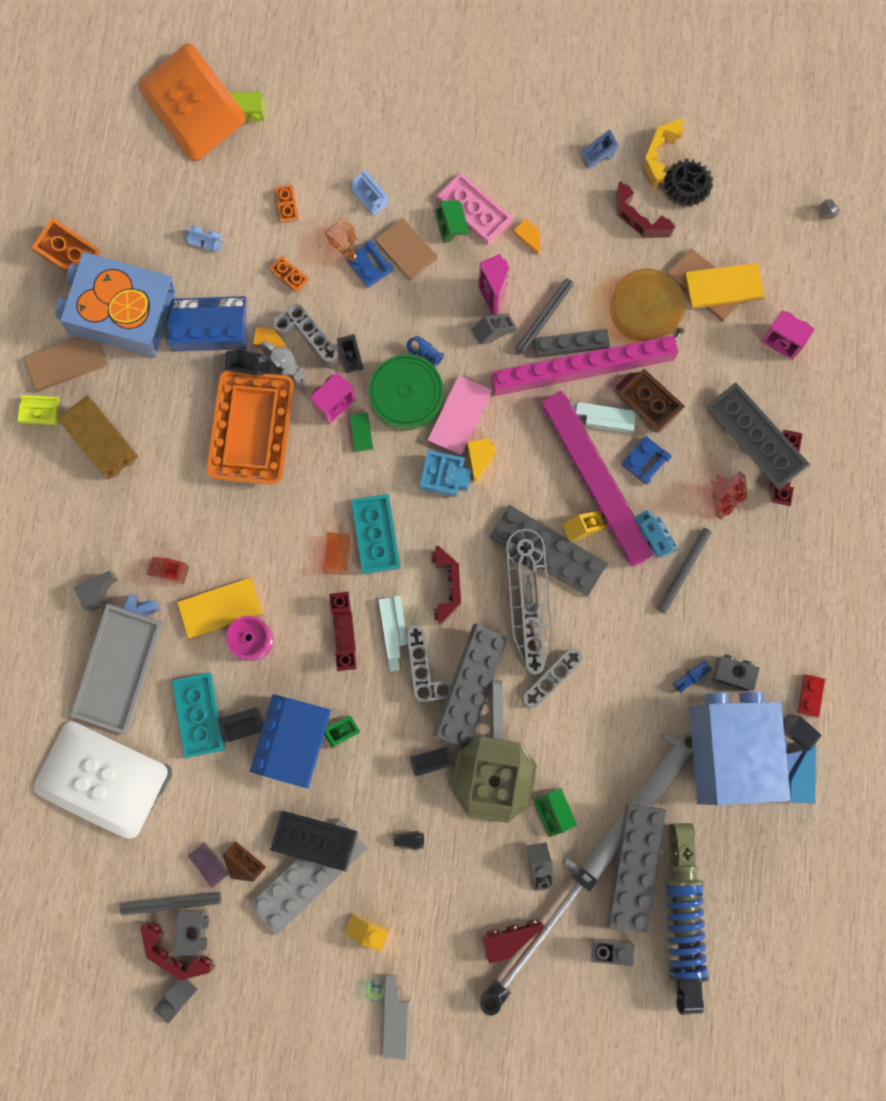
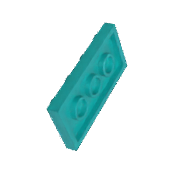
[351,494,401,575]
[172,672,225,759]

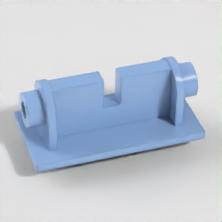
[185,226,225,252]

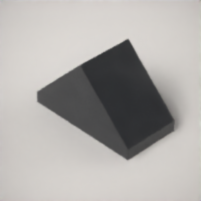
[336,334,364,373]
[783,714,822,751]

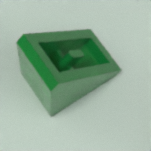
[324,715,360,748]

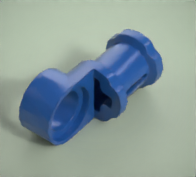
[406,336,444,367]

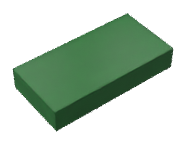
[349,412,374,453]

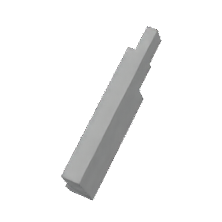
[383,975,410,1059]

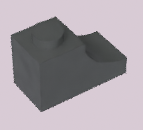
[472,313,517,344]
[74,570,118,611]

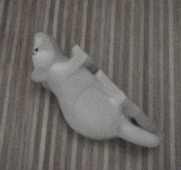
[260,341,304,389]

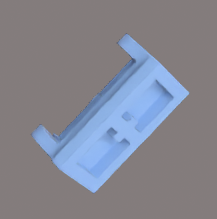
[350,170,388,215]

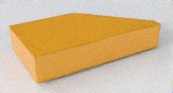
[513,218,540,254]
[253,327,288,349]

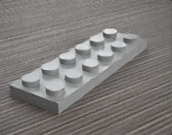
[250,819,367,936]

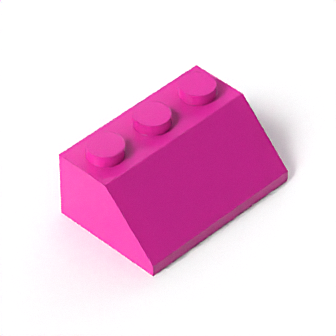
[478,254,510,315]

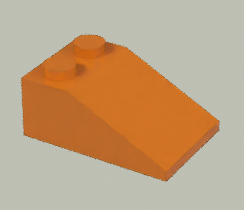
[31,217,101,273]

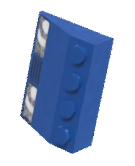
[168,296,247,352]

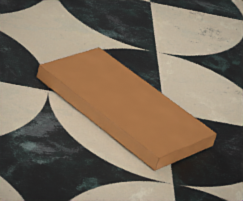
[667,248,740,322]
[24,337,108,392]

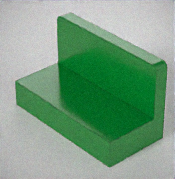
[434,200,469,243]
[533,788,577,837]

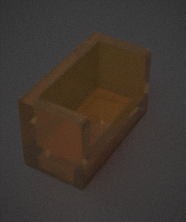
[322,532,351,575]

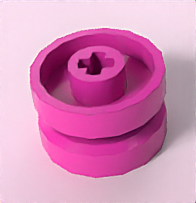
[226,616,273,661]

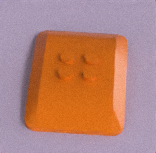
[139,43,246,161]
[207,371,294,485]

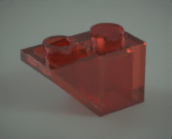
[146,557,189,585]

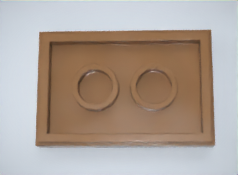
[375,218,438,281]

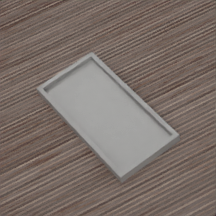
[70,604,164,735]

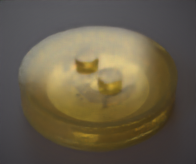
[610,269,686,342]

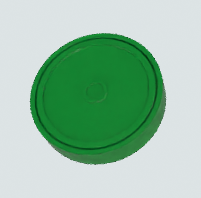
[368,354,444,431]

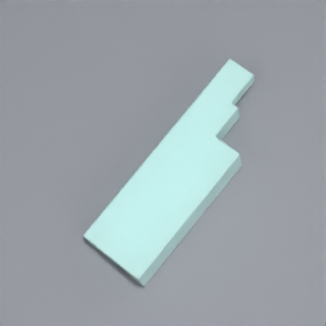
[571,402,636,434]
[379,596,408,672]

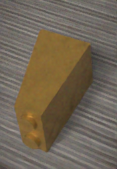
[57,395,139,480]

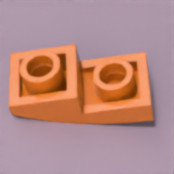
[275,184,299,223]
[269,256,309,293]

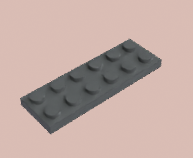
[706,382,810,490]
[489,505,608,597]
[433,623,508,747]
[606,803,666,932]

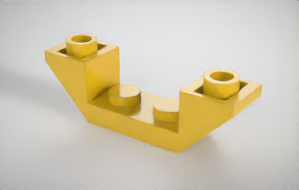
[642,118,685,189]

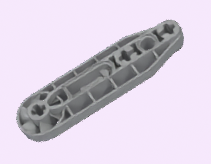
[506,529,552,675]

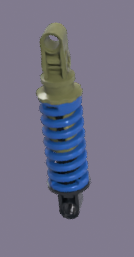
[665,823,709,1015]

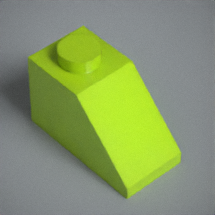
[230,92,265,123]

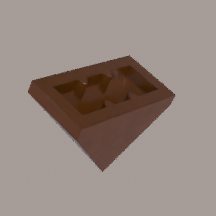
[223,841,266,882]

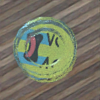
[365,979,385,1002]

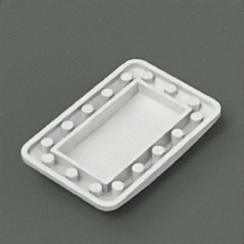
[34,722,168,839]

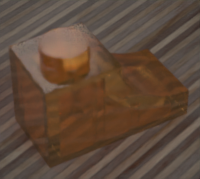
[325,219,357,262]

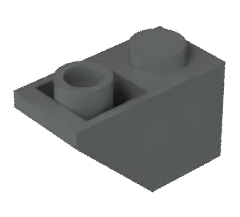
[527,842,554,891]
[591,939,634,966]

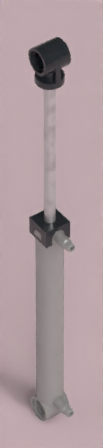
[480,732,693,1016]

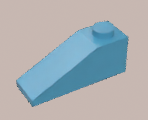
[788,744,816,804]

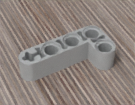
[273,304,340,368]
[407,625,450,703]

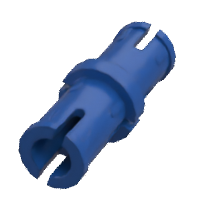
[673,660,712,693]

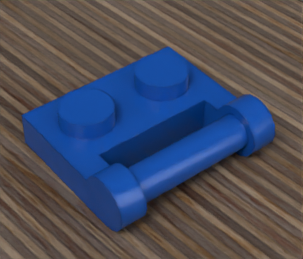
[346,240,394,289]
[621,436,672,485]

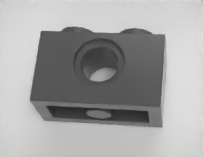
[711,654,760,692]
[174,909,209,956]

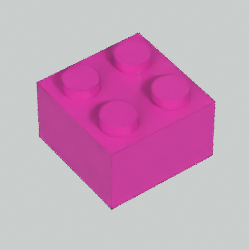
[761,310,815,361]
[310,372,356,425]

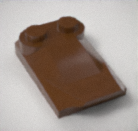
[615,369,685,433]

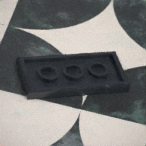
[270,810,358,872]

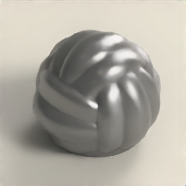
[820,199,840,219]

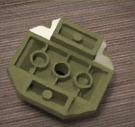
[452,736,537,823]

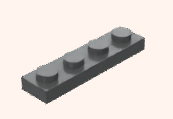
[534,329,610,358]

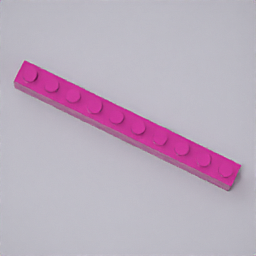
[491,335,679,396]
[542,390,655,566]

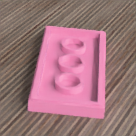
[436,173,513,245]
[428,375,492,457]

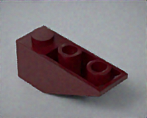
[483,919,544,964]

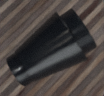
[394,830,424,851]

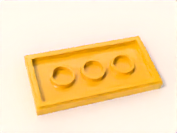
[685,263,765,309]
[177,577,263,639]

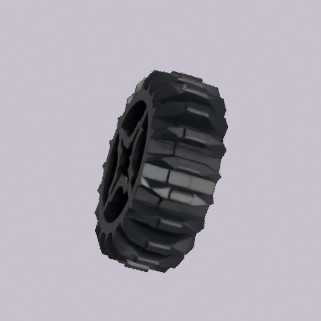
[664,158,713,207]

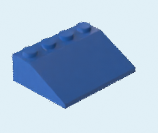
[249,694,331,789]

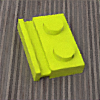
[17,395,60,425]

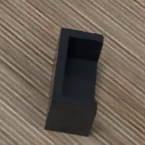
[225,350,270,376]
[218,707,263,743]
[410,746,454,776]

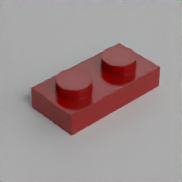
[797,674,825,718]

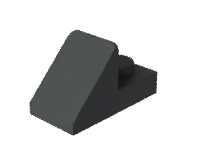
[153,979,198,1024]

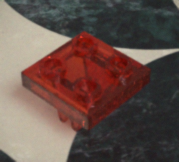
[711,471,748,520]

